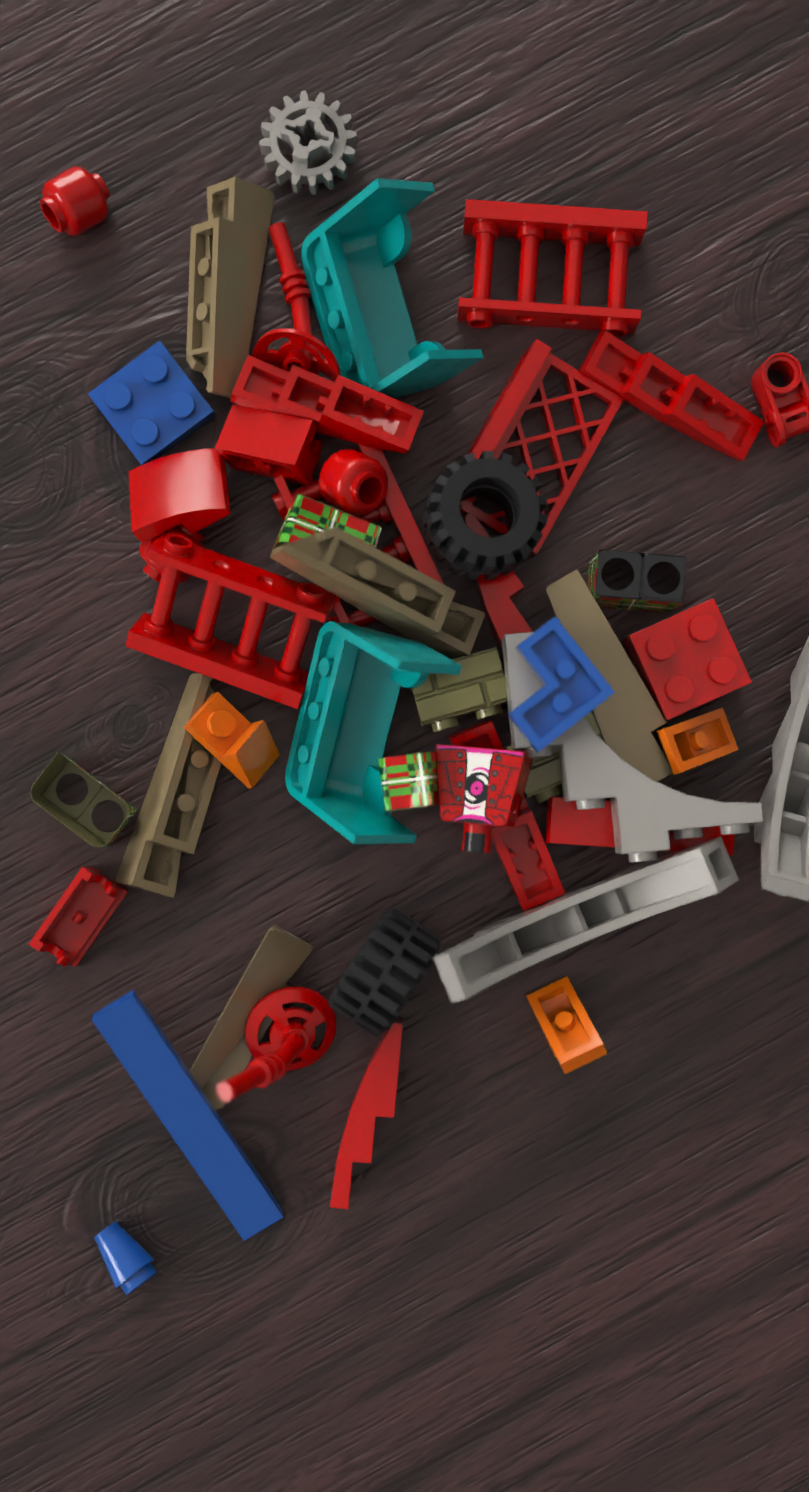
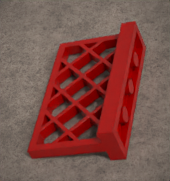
[459,339,624,555]

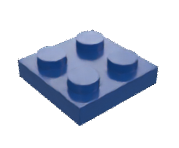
[88,340,216,465]

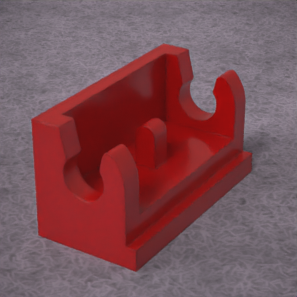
[215,404,323,486]
[29,866,129,967]

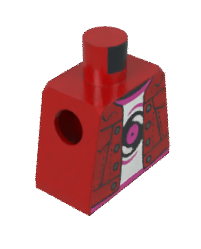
[436,744,533,853]

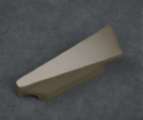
[186,177,274,398]
[270,527,485,659]
[546,569,672,782]
[115,673,221,898]
[189,924,314,1110]

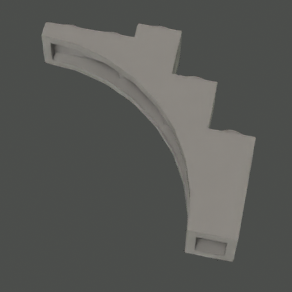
[502,632,763,862]
[754,636,809,901]
[433,836,739,1003]

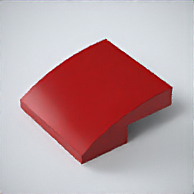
[128,448,231,543]

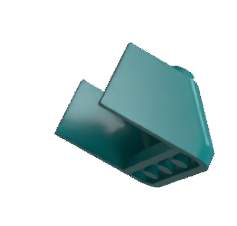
[301,178,484,398]
[285,622,462,844]

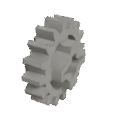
[259,91,357,195]

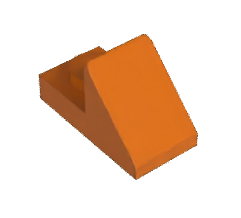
[183,692,280,789]
[656,707,739,775]
[526,976,607,1074]

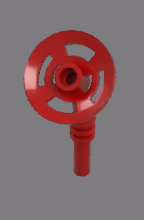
[252,222,341,382]
[217,986,336,1102]

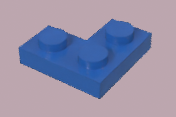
[508,616,615,753]

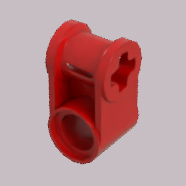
[751,352,809,448]

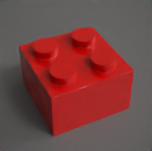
[621,598,752,721]

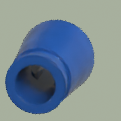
[93,1221,157,1296]

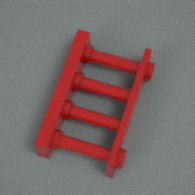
[457,199,648,338]
[271,444,444,627]
[125,533,337,709]

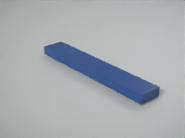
[92,990,284,1241]

